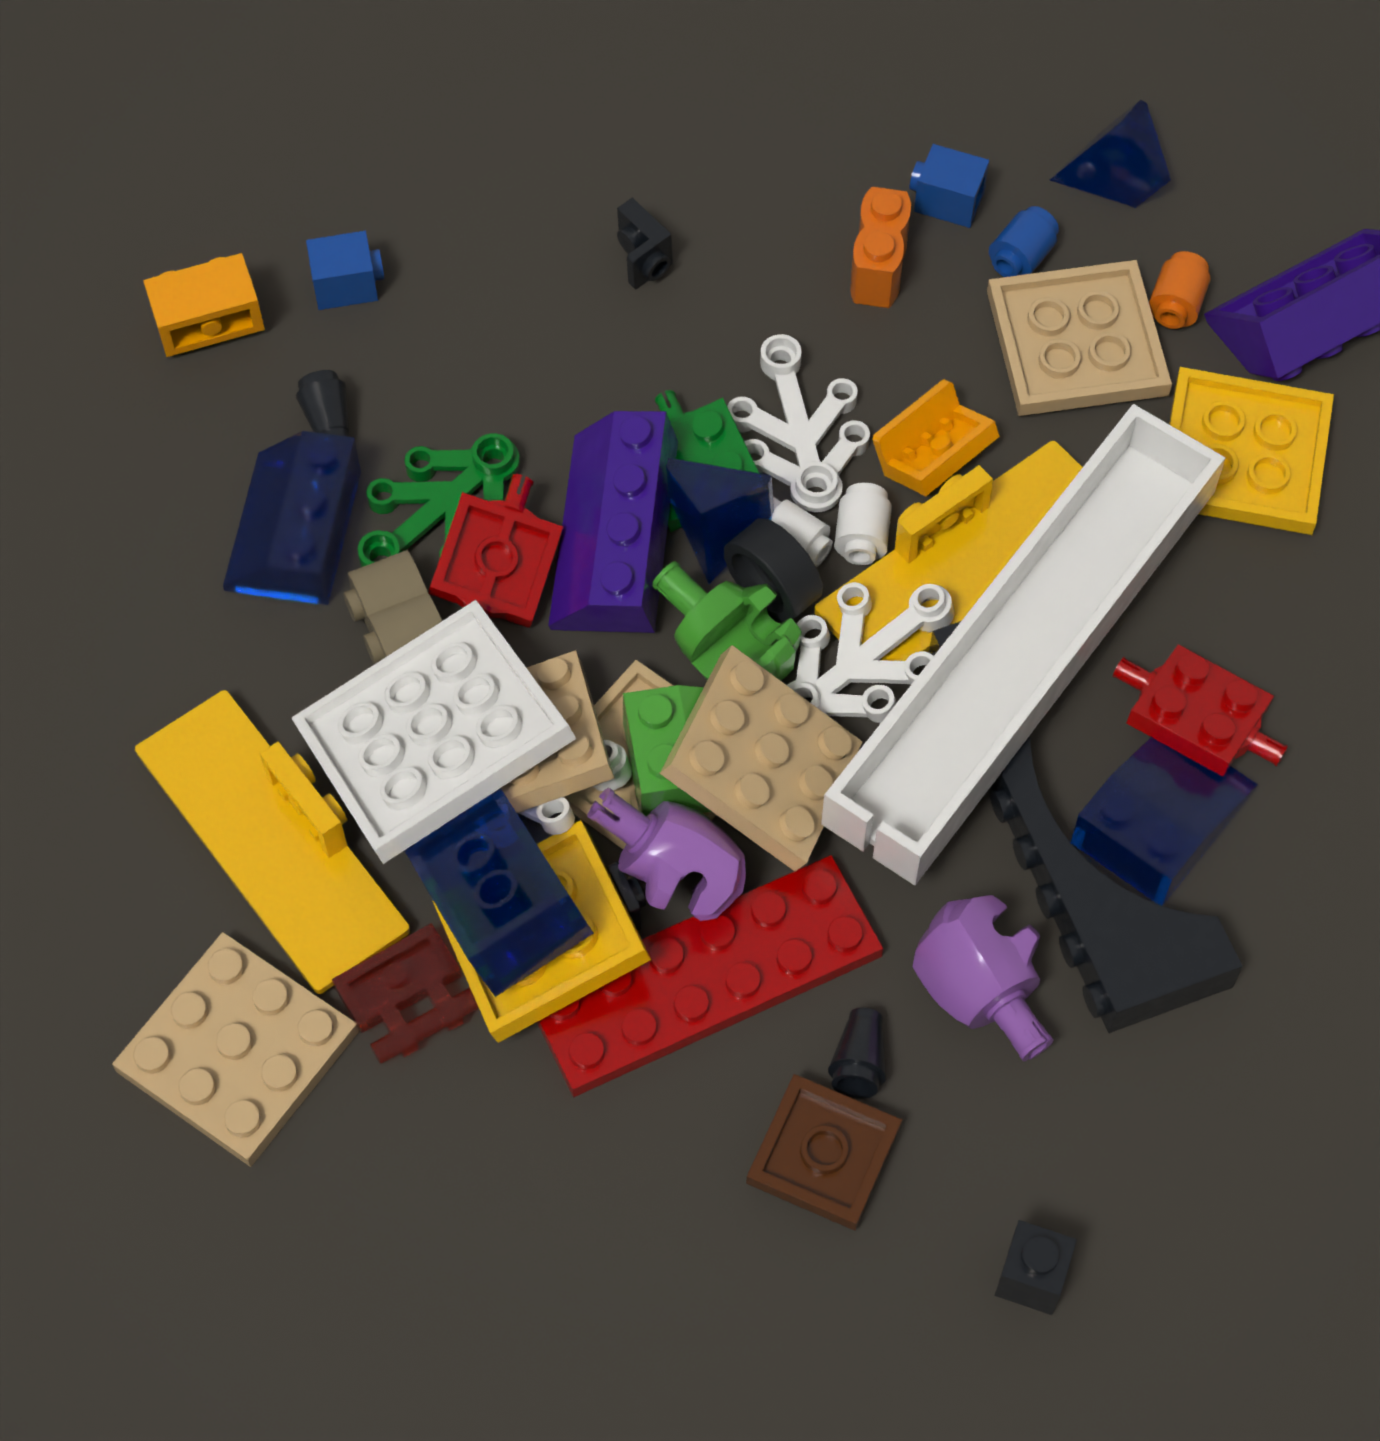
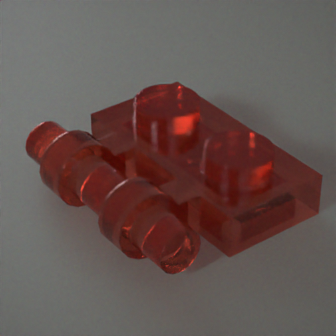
[332,923,479,1064]

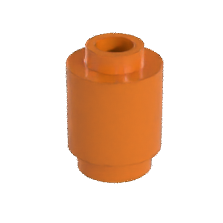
[1149,251,1211,329]

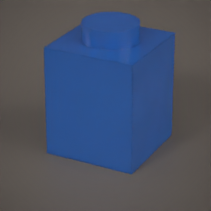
[909,144,990,228]
[306,230,385,310]

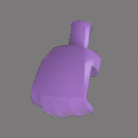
[587,787,746,921]
[912,895,1054,1062]

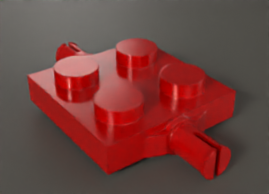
[428,474,563,628]
[1112,644,1288,777]

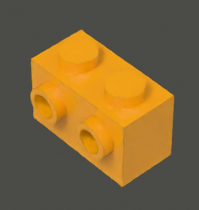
[143,253,265,357]

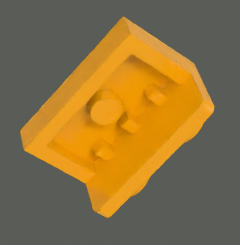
[872,379,1000,497]

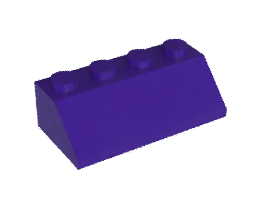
[1204,229,1380,381]
[548,411,678,633]

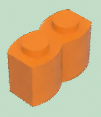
[850,187,911,308]

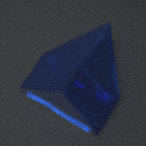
[1050,100,1171,208]
[666,458,774,584]

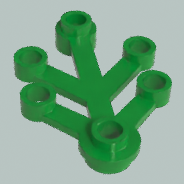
[357,433,520,567]

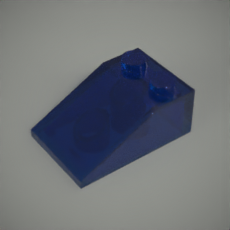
[1070,737,1258,906]
[404,788,594,997]

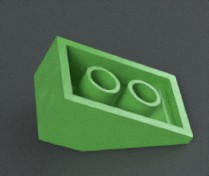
[623,685,712,816]

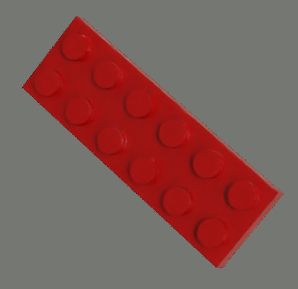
[537,855,883,1098]

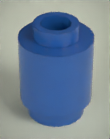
[989,206,1059,277]

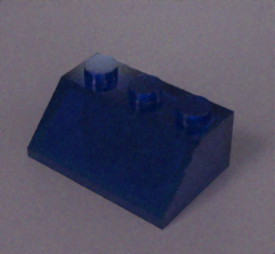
[223,431,361,605]

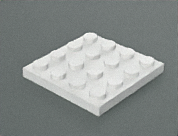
[292,600,576,864]

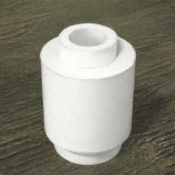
[834,483,892,565]
[753,497,833,567]

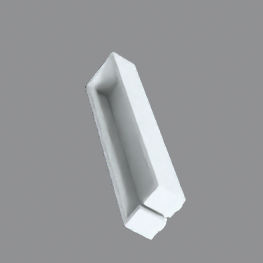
[821,404,1225,886]

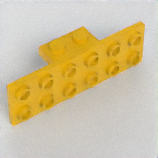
[814,441,1083,661]
[135,690,410,994]

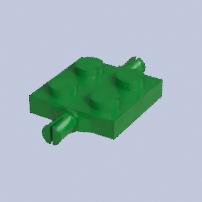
[655,390,766,543]

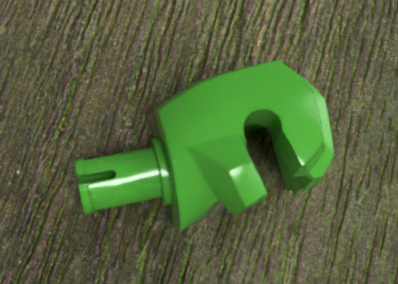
[652,561,802,681]

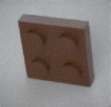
[746,1074,902,1231]

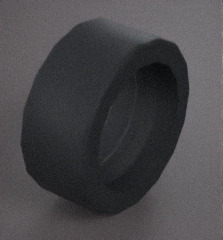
[724,518,823,623]

